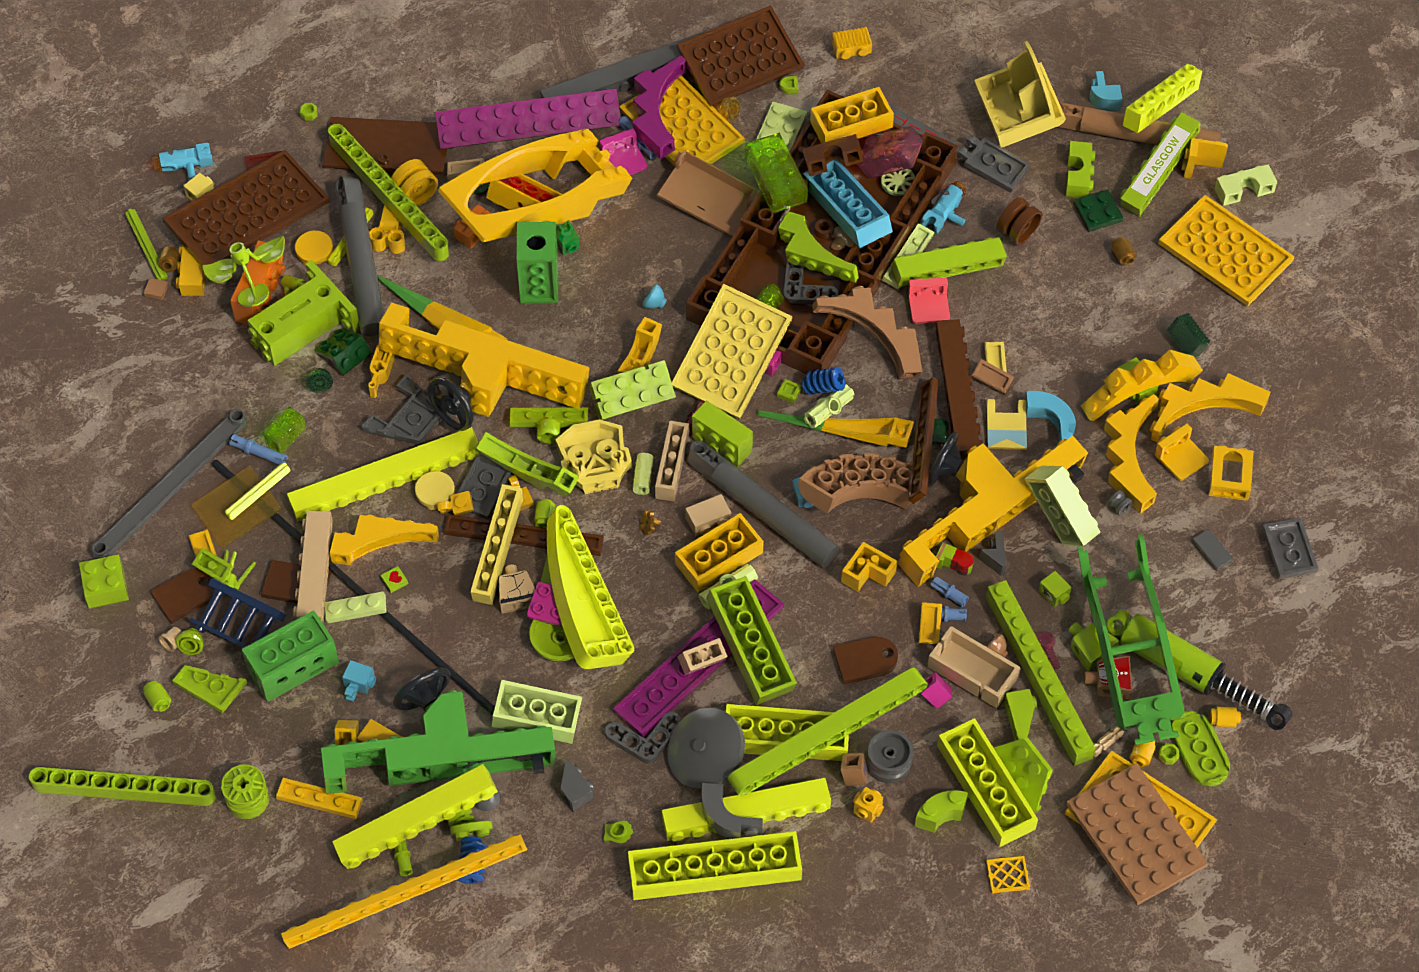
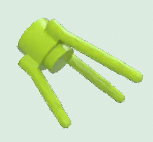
[223,550,256,590]

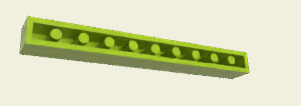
[986,580,1096,766]

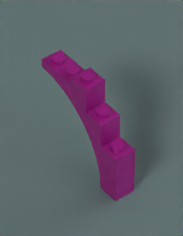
[632,56,686,160]

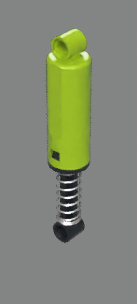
[1107,610,1292,730]

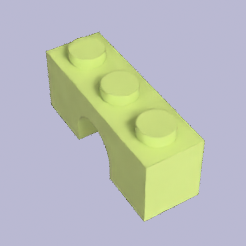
[1214,164,1277,206]

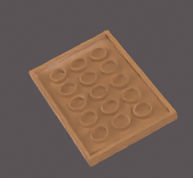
[1066,763,1208,906]

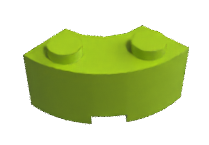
[915,790,968,833]

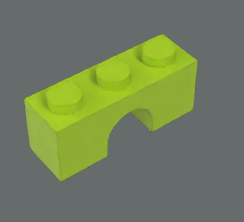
[1066,141,1095,198]

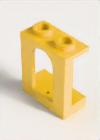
[1209,446,1254,501]

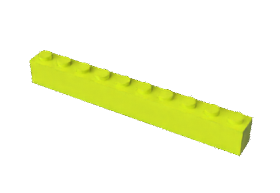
[287,427,481,522]

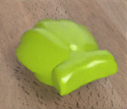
[604,821,633,843]

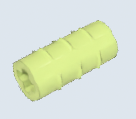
[633,453,654,495]

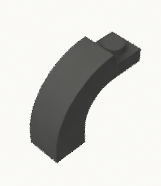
[702,783,763,839]

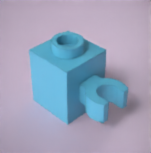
[342,660,376,702]

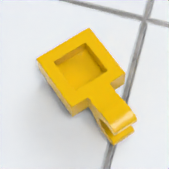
[508,475,534,511]
[437,491,474,516]

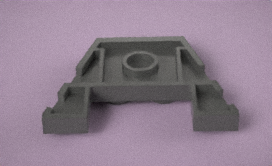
[361,373,441,445]

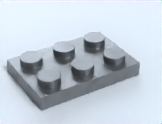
[1262,518,1319,579]

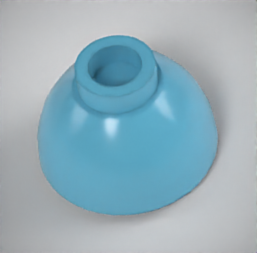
[642,284,667,309]

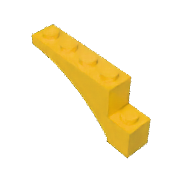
[330,515,439,565]

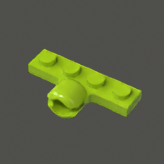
[510,407,588,445]

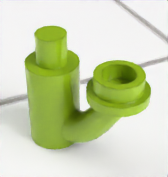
[281,275,305,296]

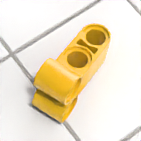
[369,205,405,254]

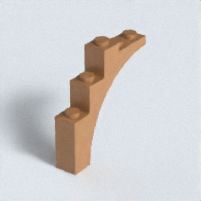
[812,286,923,379]

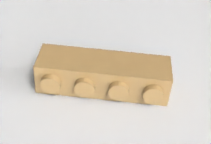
[655,421,689,502]

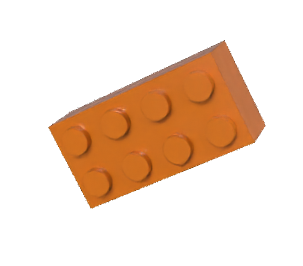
[230,240,285,325]

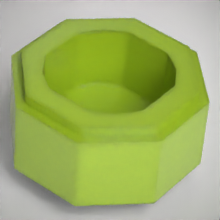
[300,103,318,121]
[1159,743,1179,765]

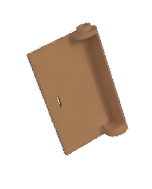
[657,150,759,237]

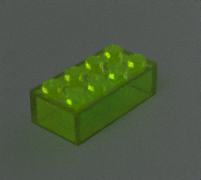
[745,132,808,213]

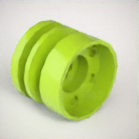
[221,765,269,819]

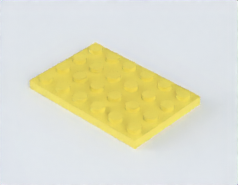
[672,284,792,419]

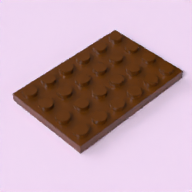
[676,5,805,107]

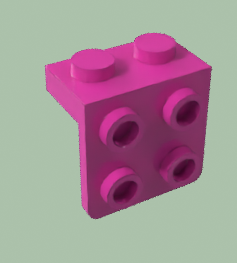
[600,128,648,175]
[527,582,563,627]

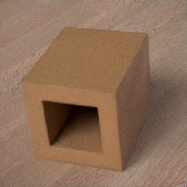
[841,753,868,786]

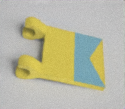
[987,399,1027,450]

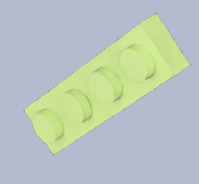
[882,223,935,289]

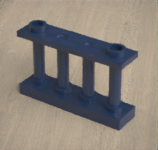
[190,578,286,648]

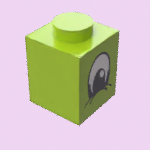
[1038,571,1071,608]

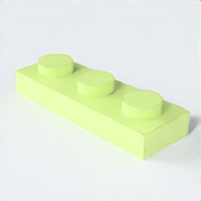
[325,592,386,624]

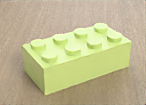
[1025,465,1100,546]
[492,680,582,744]

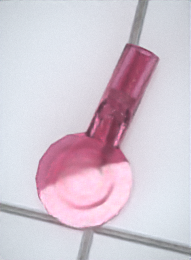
[1036,631,1061,670]

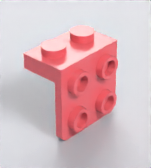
[908,277,950,324]

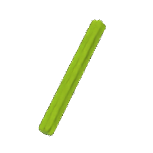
[125,209,168,281]

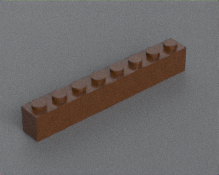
[936,319,983,460]

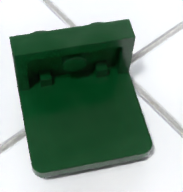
[315,328,372,376]

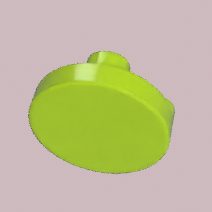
[450,821,493,840]

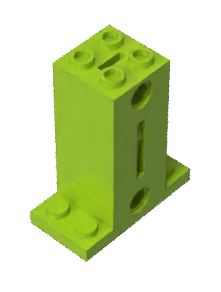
[248,260,360,366]

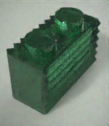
[1167,313,1210,357]

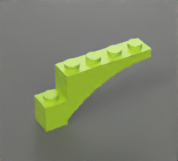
[778,211,859,282]
[475,432,579,497]

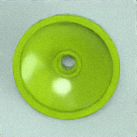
[530,620,575,661]

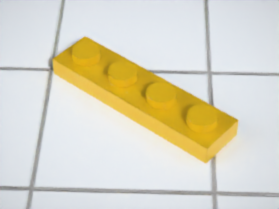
[276,778,363,819]

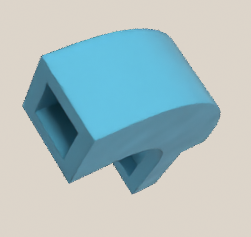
[1025,391,1076,442]

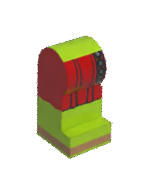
[936,542,974,575]

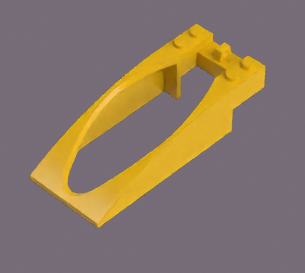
[438,129,632,242]

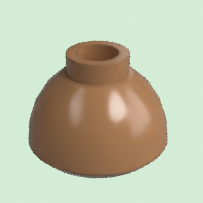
[986,634,1008,657]

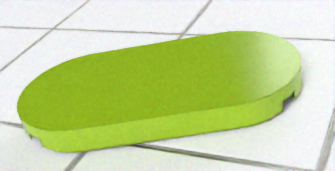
[1171,711,1230,786]

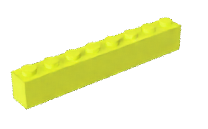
[332,764,498,869]
[662,778,831,841]

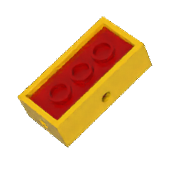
[486,174,563,225]

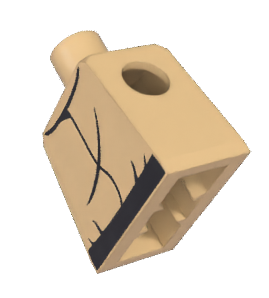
[499,564,535,614]

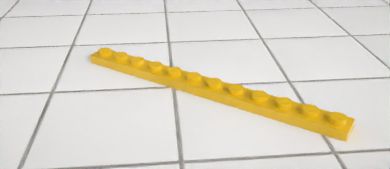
[281,834,527,949]

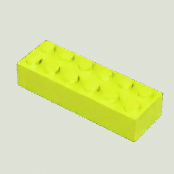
[726,704,849,761]
[937,718,1038,847]

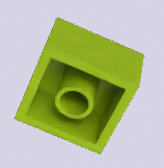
[79,554,129,609]

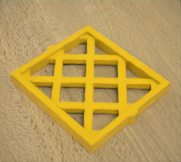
[986,856,1030,893]

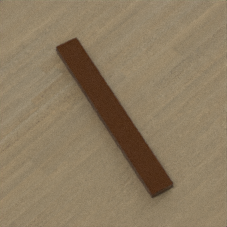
[908,377,939,504]
[444,514,604,556]

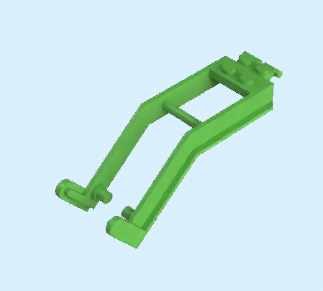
[1077,534,1185,745]

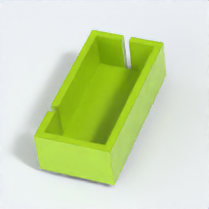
[588,360,676,420]

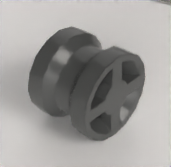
[1108,490,1133,515]

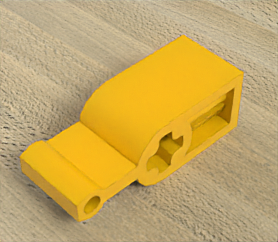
[368,345,395,398]

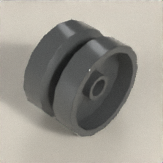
[866,730,913,784]

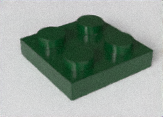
[1073,189,1123,232]

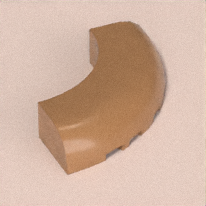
[798,453,930,514]

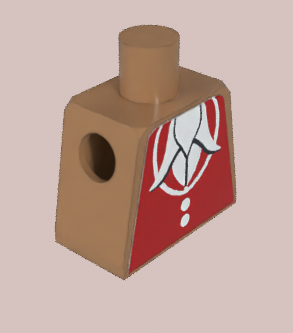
[1084,656,1132,700]

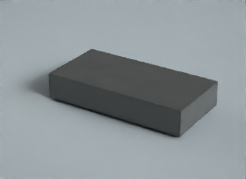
[1192,529,1233,571]

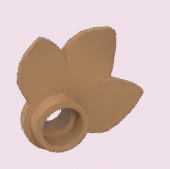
[830,226,855,250]

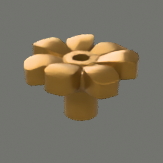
[640,510,661,535]

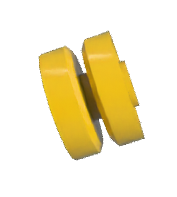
[391,159,438,206]

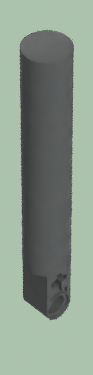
[336,176,384,336]
[687,441,840,568]

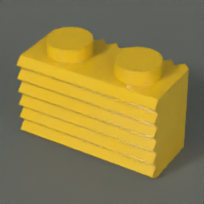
[832,27,872,59]

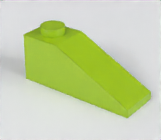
[1004,689,1037,741]

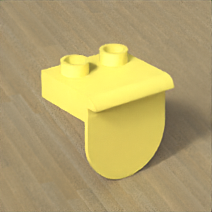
[975,41,1066,147]

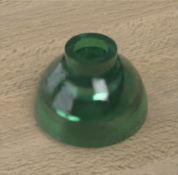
[306,368,333,393]

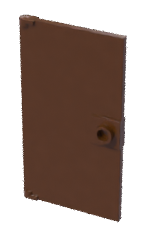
[322,117,447,174]

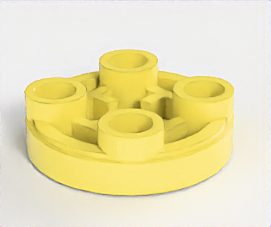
[415,471,455,510]

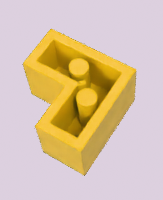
[841,542,897,592]

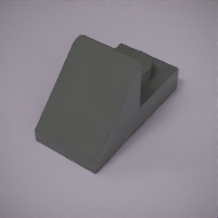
[979,531,1006,576]

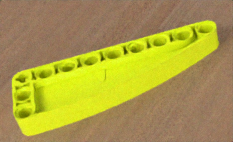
[547,505,634,669]

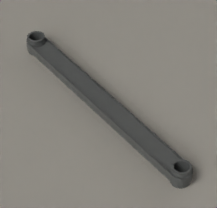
[92,409,247,559]

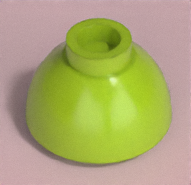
[175,628,204,655]

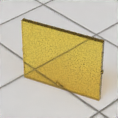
[191,465,282,549]

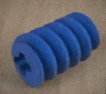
[802,367,846,395]
[457,836,487,884]

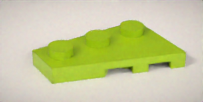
[172,665,247,714]

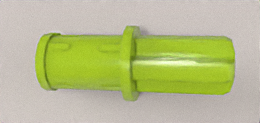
[394,840,413,876]

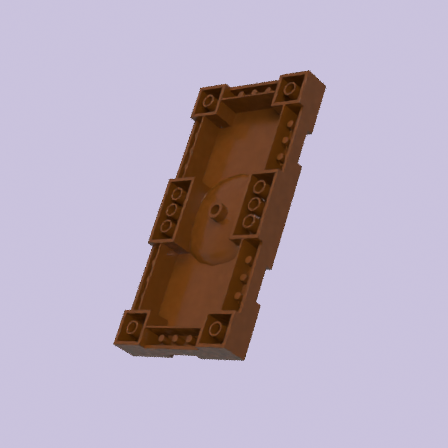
[686,90,958,374]

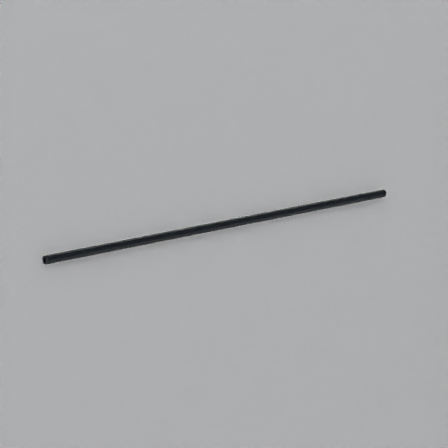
[212,460,495,715]

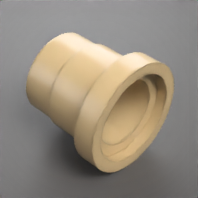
[159,627,182,652]

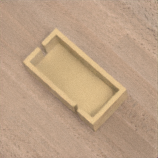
[928,626,1020,708]

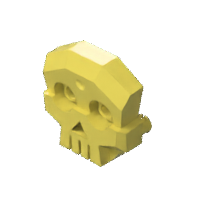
[555,419,632,494]

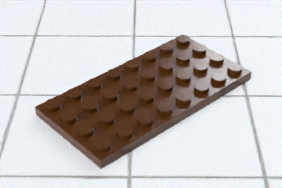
[163,150,330,267]

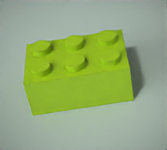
[692,400,753,467]

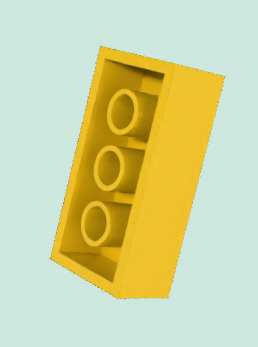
[810,87,894,144]
[675,513,764,593]

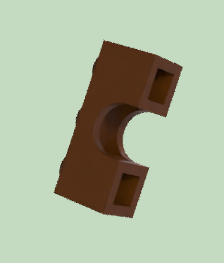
[802,134,864,176]

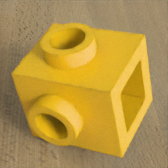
[853,787,884,823]

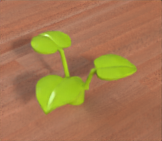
[203,236,285,307]

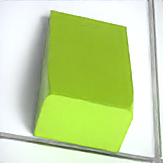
[192,548,234,583]

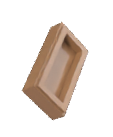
[972,359,1014,395]

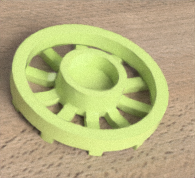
[881,166,915,196]

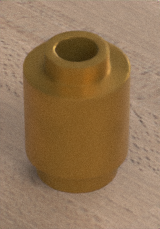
[1112,237,1137,265]
[158,246,179,272]

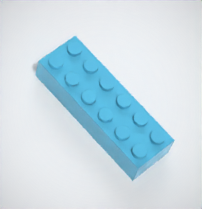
[803,160,893,248]

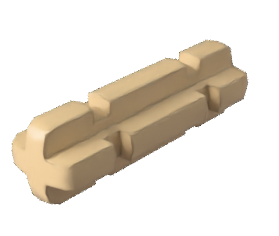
[1094,726,1124,757]

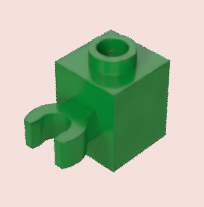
[556,220,580,255]

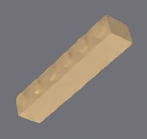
[294,511,333,623]

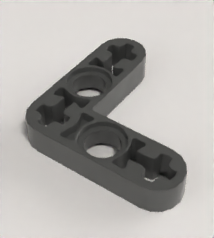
[784,261,839,305]
[605,712,681,764]

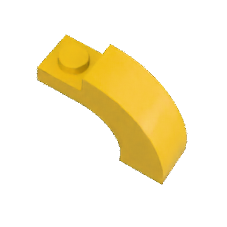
[618,317,662,374]

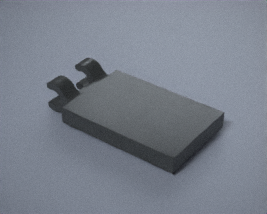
[957,134,1031,193]
[457,454,513,520]

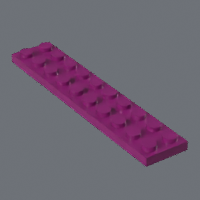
[435,89,621,149]
[613,580,784,737]

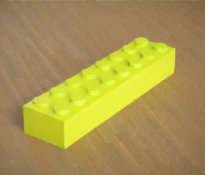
[628,831,802,900]

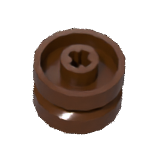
[996,197,1043,245]

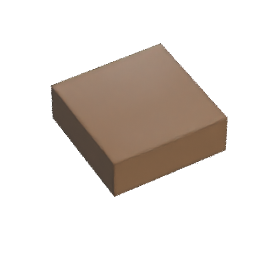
[144,278,169,300]

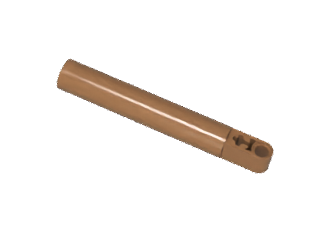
[1058,102,1221,148]

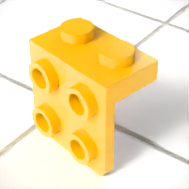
[1181,138,1228,179]
[1155,423,1209,481]

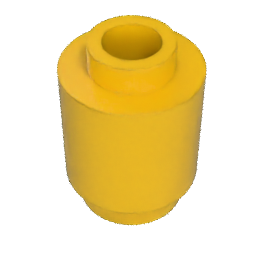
[1210,706,1241,728]
[1130,741,1156,767]

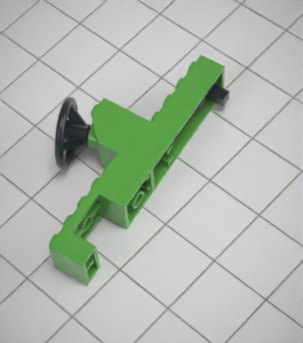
[321,667,555,795]

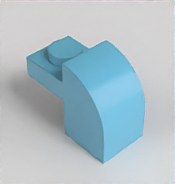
[1089,71,1122,111]

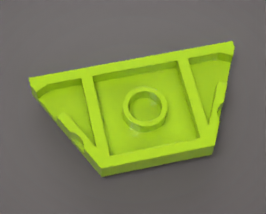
[994,738,1053,812]

